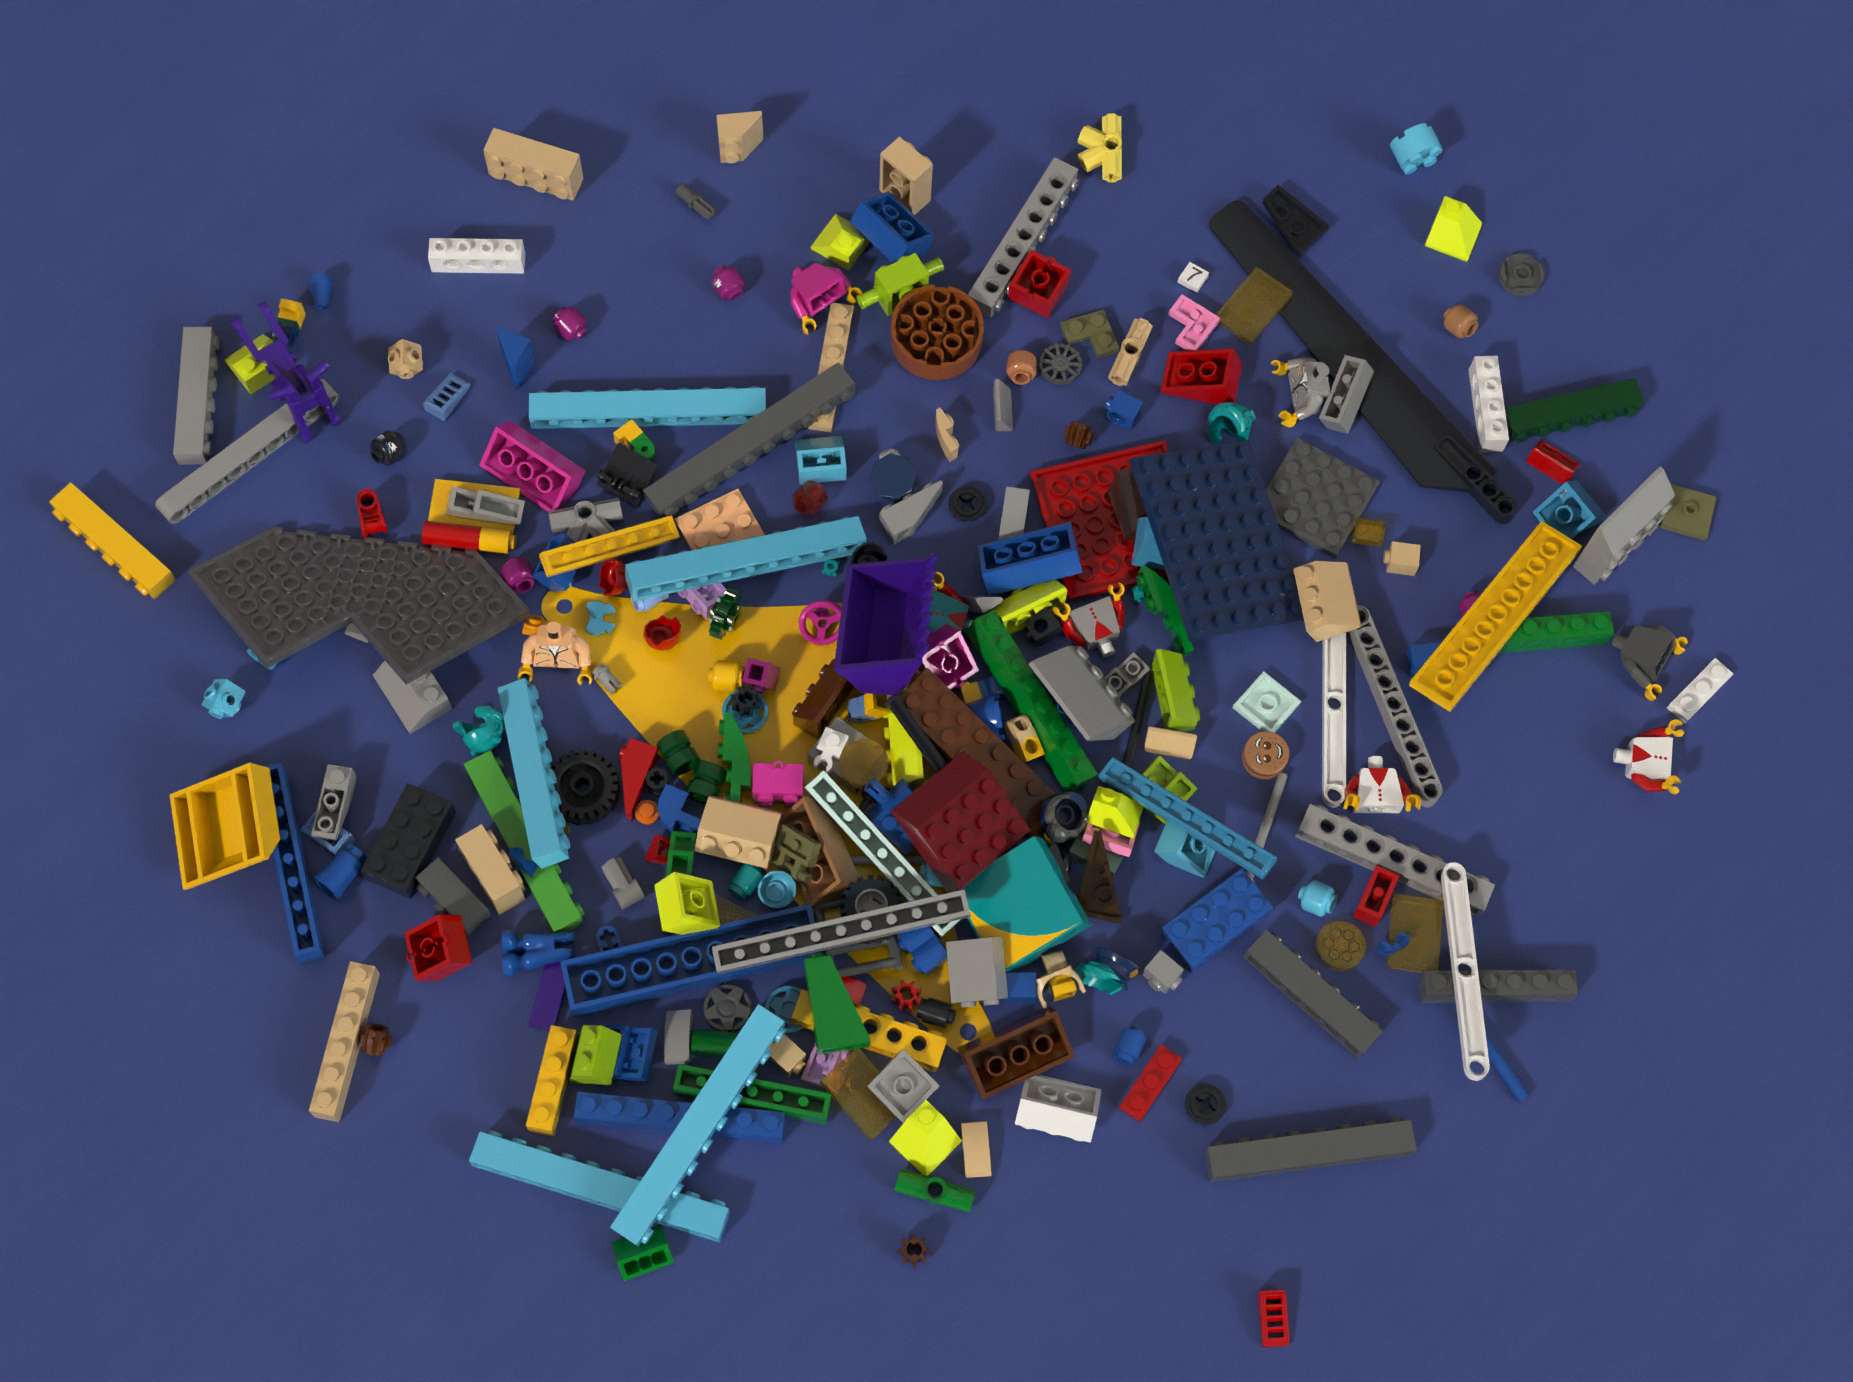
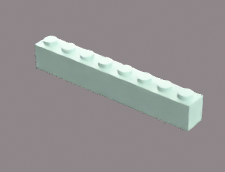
[805,770,960,937]

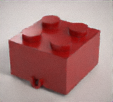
[1008,250,1072,318]
[404,914,473,981]

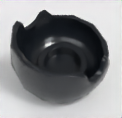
[850,542,887,564]

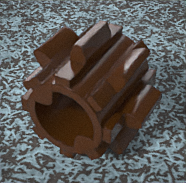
[1063,421,1093,449]
[358,1023,392,1056]
[897,1234,930,1269]

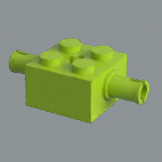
[856,253,944,316]

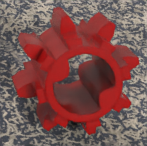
[891,980,922,1012]

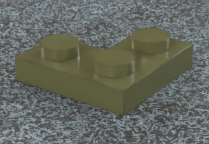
[1060,310,1120,359]

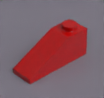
[619,738,659,821]

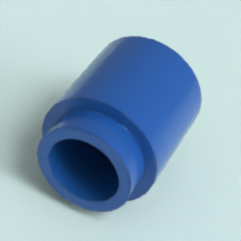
[1114,1026,1147,1066]

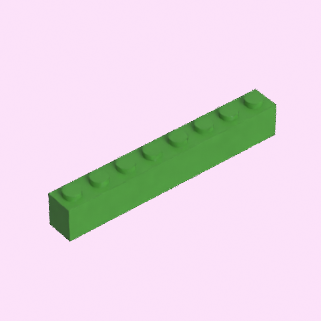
[464,750,585,933]

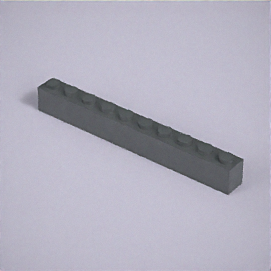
[643,362,856,518]

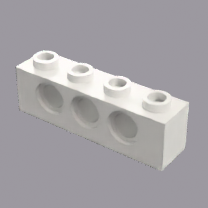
[428,238,525,274]
[1468,356,1509,453]

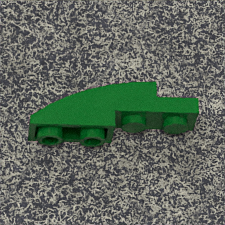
[1136,566,1194,657]
[718,712,751,803]
[660,831,697,931]

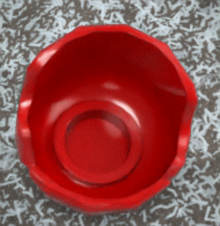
[599,559,628,596]
[643,615,681,651]

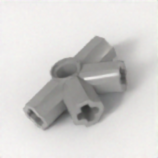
[548,498,623,542]

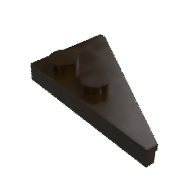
[1077,828,1122,924]

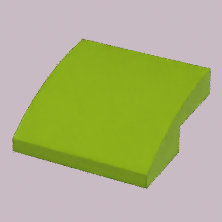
[1142,756,1198,824]

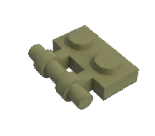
[772,824,822,883]

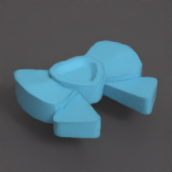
[586,601,616,636]

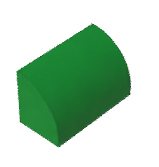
[691,1029,739,1058]
[611,1224,674,1281]

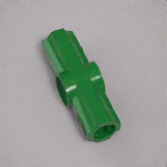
[894,1169,976,1213]

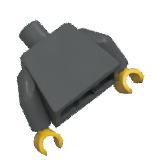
[1612,624,1688,701]

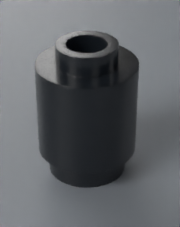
[917,997,956,1029]

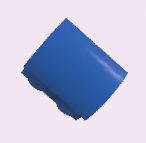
[605,1024,658,1083]

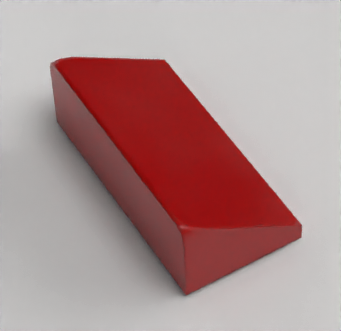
[1526,440,1580,484]

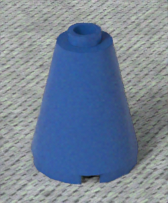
[966,693,1007,741]

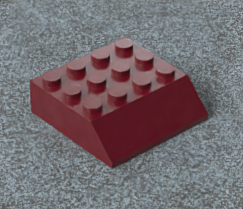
[890,751,1031,892]

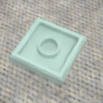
[1232,671,1301,733]

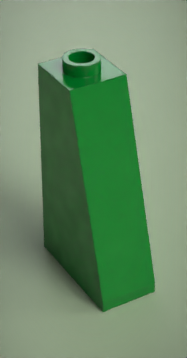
[803,953,870,1055]

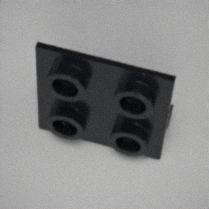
[596,442,659,507]

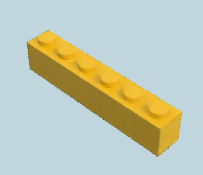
[49,482,176,600]

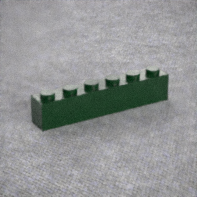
[1505,378,1645,443]

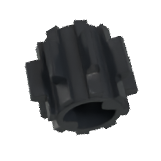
[731,686,761,717]

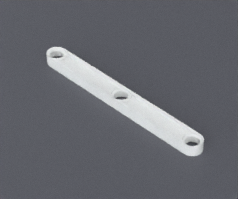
[1322,632,1346,808]
[1441,862,1490,1081]

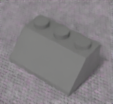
[373,661,453,734]

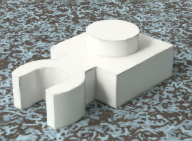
[814,727,849,774]

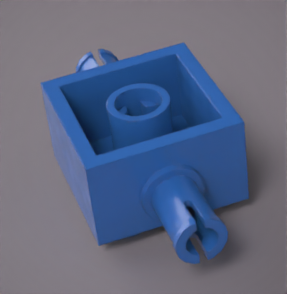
[864,778,916,854]

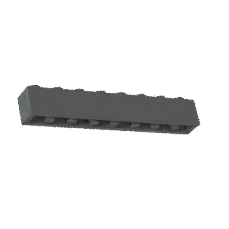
[1205,1117,1417,1182]

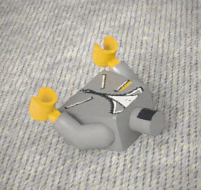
[1271,357,1330,428]

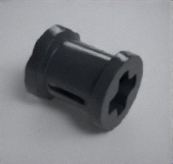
[646,768,669,797]

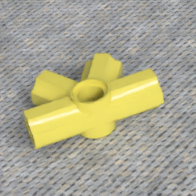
[1078,113,1122,183]

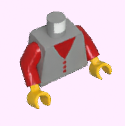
[1053,582,1125,658]

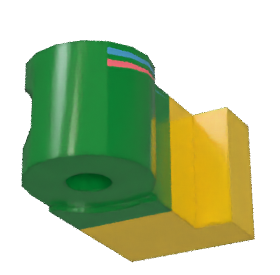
[613,419,656,462]

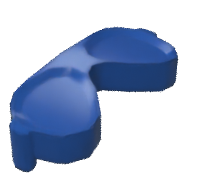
[508,847,537,878]
[1377,932,1411,956]

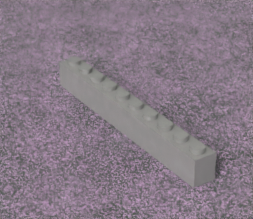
[712,889,971,974]

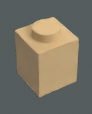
[1383,541,1421,576]
[768,1034,806,1078]

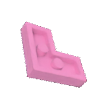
[1168,294,1220,351]

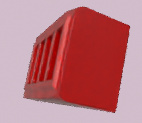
[1257,1290,1290,1347]

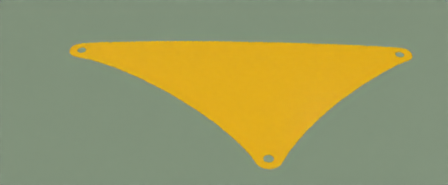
[541,586,992,1053]

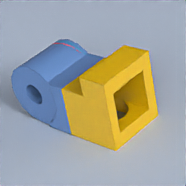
[848,693,891,724]

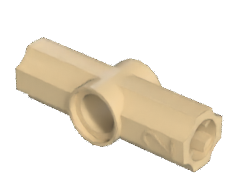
[1108,318,1153,386]

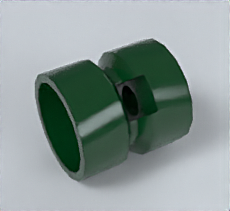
[657,730,701,776]
[685,760,727,805]

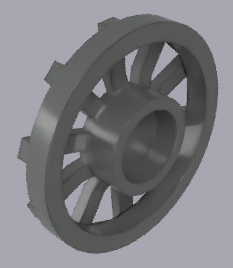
[1039,343,1082,385]

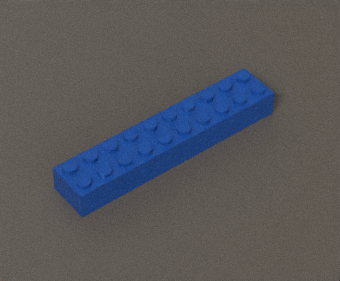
[560,904,822,1017]

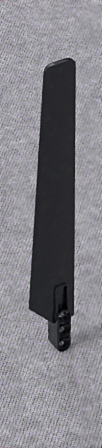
[1210,200,1517,524]

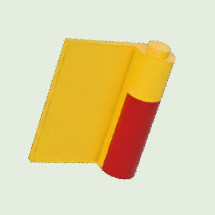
[422,479,521,554]

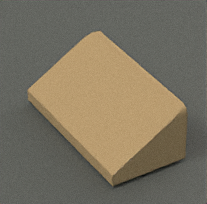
[1144,726,1197,760]

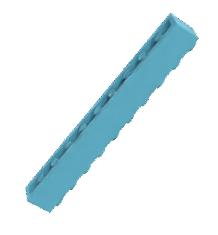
[529,386,766,429]
[625,516,867,601]
[610,1004,786,1247]
[469,1130,730,1243]

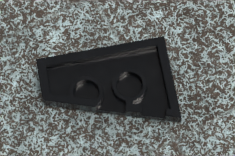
[1262,185,1330,258]

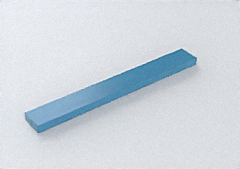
[1098,757,1277,879]

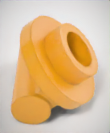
[522,615,548,636]

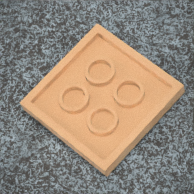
[675,489,765,551]

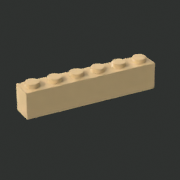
[309,961,380,1122]

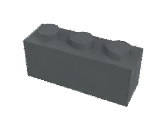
[415,857,492,937]

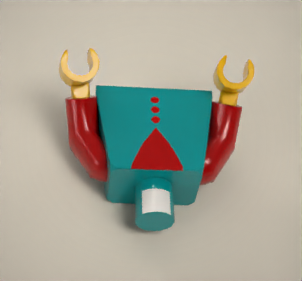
[927,572,974,636]

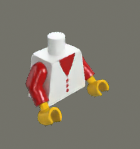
[1613,719,1684,795]
[1343,756,1421,813]

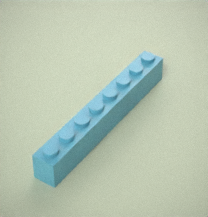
[498,678,570,869]

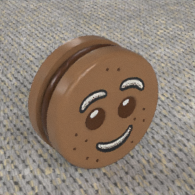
[1242,731,1289,780]

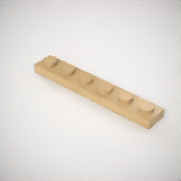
[808,303,854,432]

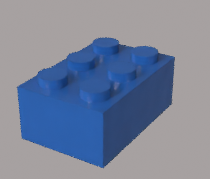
[850,191,936,263]

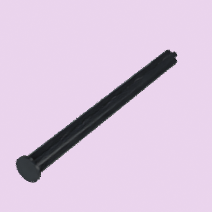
[883,692,1009,859]

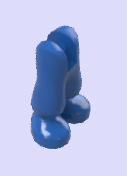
[501,929,575,977]

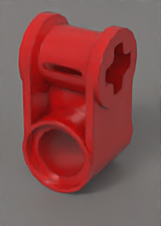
[356,489,388,538]

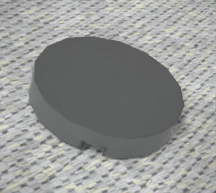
[1498,253,1545,297]

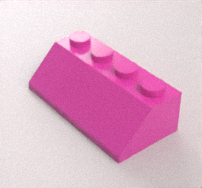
[479,421,586,512]

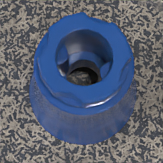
[312,844,367,901]

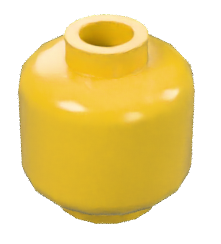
[708,660,744,692]

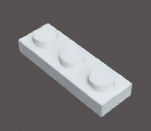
[1667,658,1733,724]

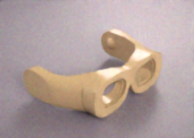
[1036,965,1086,1009]

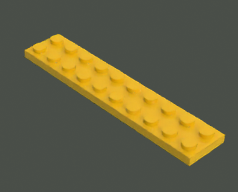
[1409,521,1582,712]

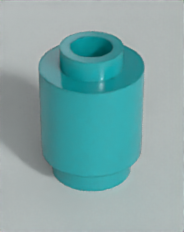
[728,863,763,901]

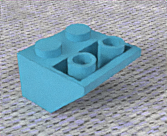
[795,436,847,484]

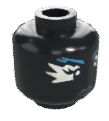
[370,430,406,466]

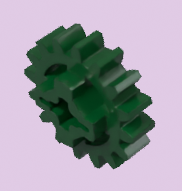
[709,587,742,640]

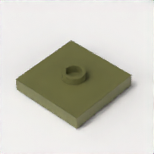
[1659,484,1716,541]

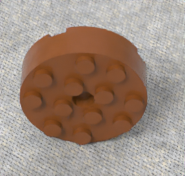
[890,284,984,380]

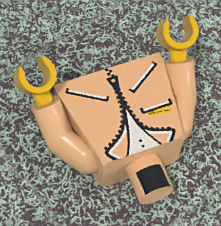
[518,621,594,685]

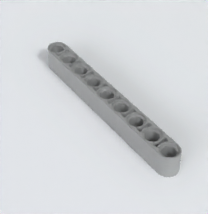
[155,379,340,524]
[1347,605,1443,808]

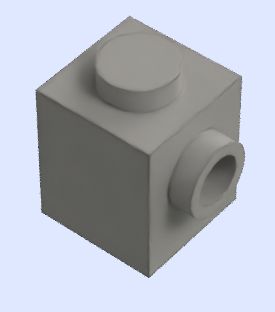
[1142,950,1184,994]

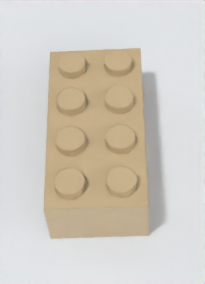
[483,128,584,201]

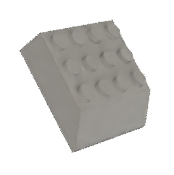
[1573,466,1675,585]

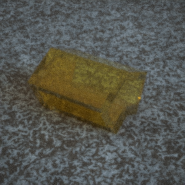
[1352,517,1386,547]

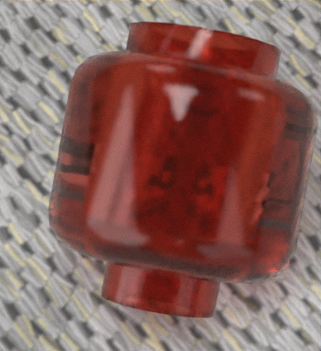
[792,480,828,516]

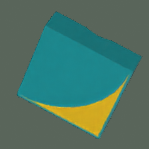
[953,836,1092,973]

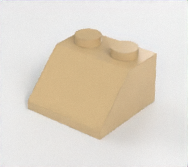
[716,111,763,163]

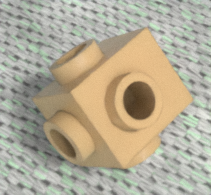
[388,339,423,379]

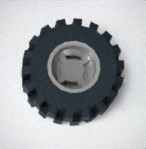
[840,875,903,944]

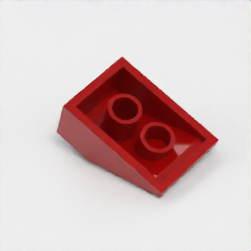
[1160,349,1243,404]

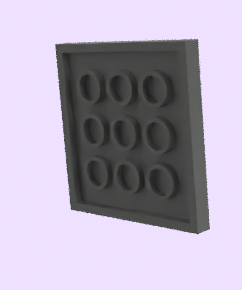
[1266,437,1380,559]

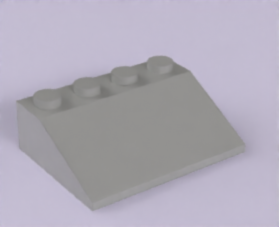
[1029,646,1135,741]

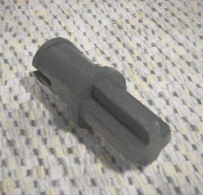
[676,183,715,219]

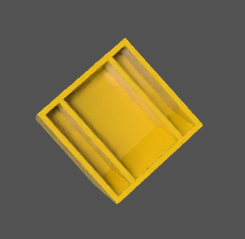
[169,763,280,890]

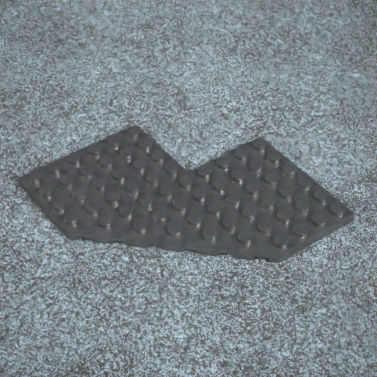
[188,527,531,684]

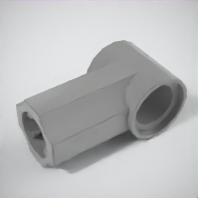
[601,857,645,910]

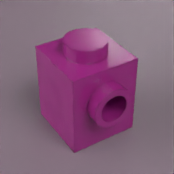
[742,658,780,694]

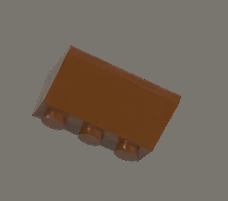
[792,659,855,739]

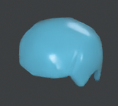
[758,870,796,909]

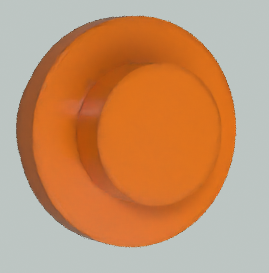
[635,800,659,825]

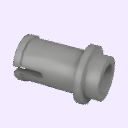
[592,663,623,695]

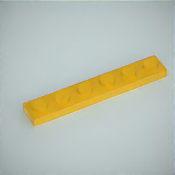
[539,515,680,578]

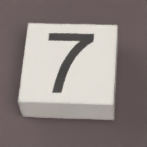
[1177,262,1209,293]

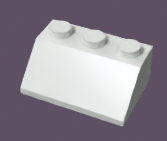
[1015,1074,1101,1143]

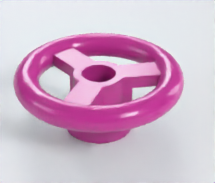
[798,600,841,645]

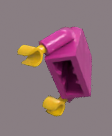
[790,263,862,335]

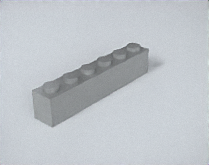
[173,327,220,465]

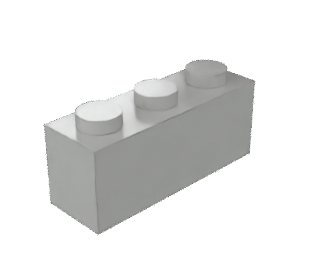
[1319,355,1374,434]

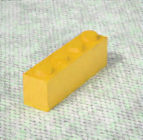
[526,1025,578,1137]

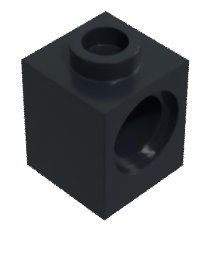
[1024,606,1064,646]

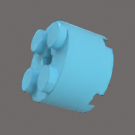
[1390,123,1443,175]

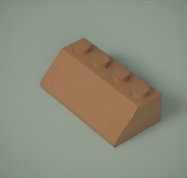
[778,796,859,908]

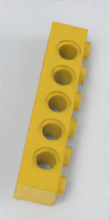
[791,989,947,1073]

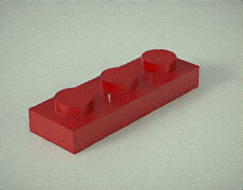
[1119,1044,1182,1123]

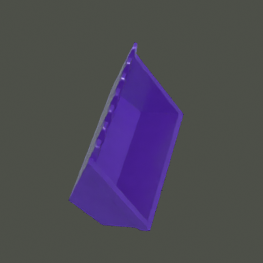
[834,552,938,695]

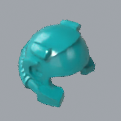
[1206,402,1256,444]
[452,706,505,756]

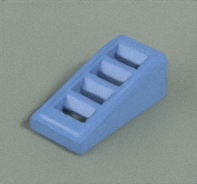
[423,373,471,422]
[300,811,357,856]

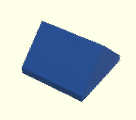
[496,327,535,390]

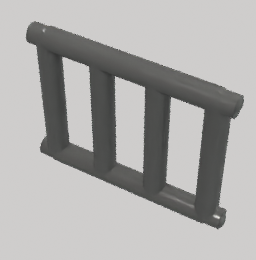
[812,897,903,978]

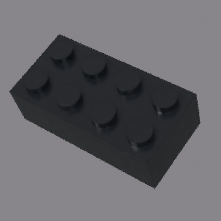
[361,783,456,899]

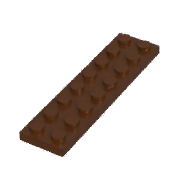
[899,667,1056,838]

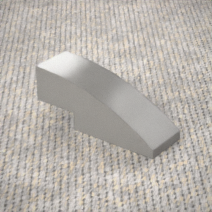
[445,486,525,525]
[998,486,1030,540]

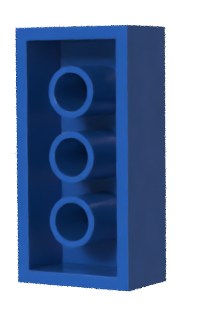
[978,521,1082,596]
[1162,868,1273,973]

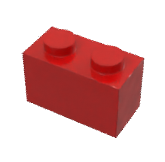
[1352,865,1400,927]

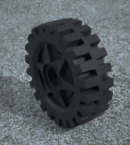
[552,749,620,825]

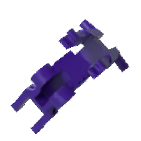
[229,301,341,443]

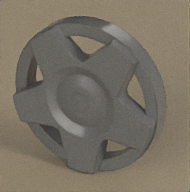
[703,985,751,1032]

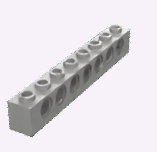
[968,157,1079,319]
[1295,804,1495,917]

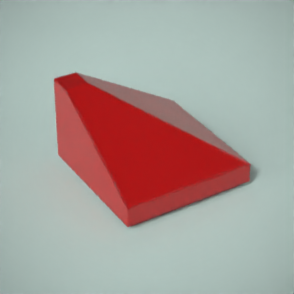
[645,834,671,864]

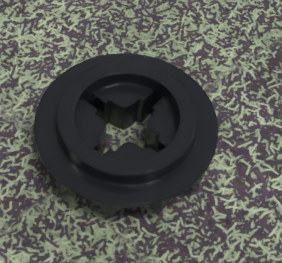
[948,486,986,523]
[1184,1084,1226,1126]

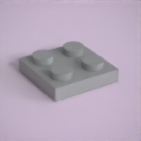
[866,1049,939,1123]

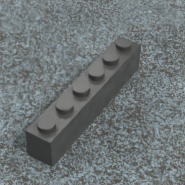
[1243,930,1383,1059]
[1418,970,1578,1003]

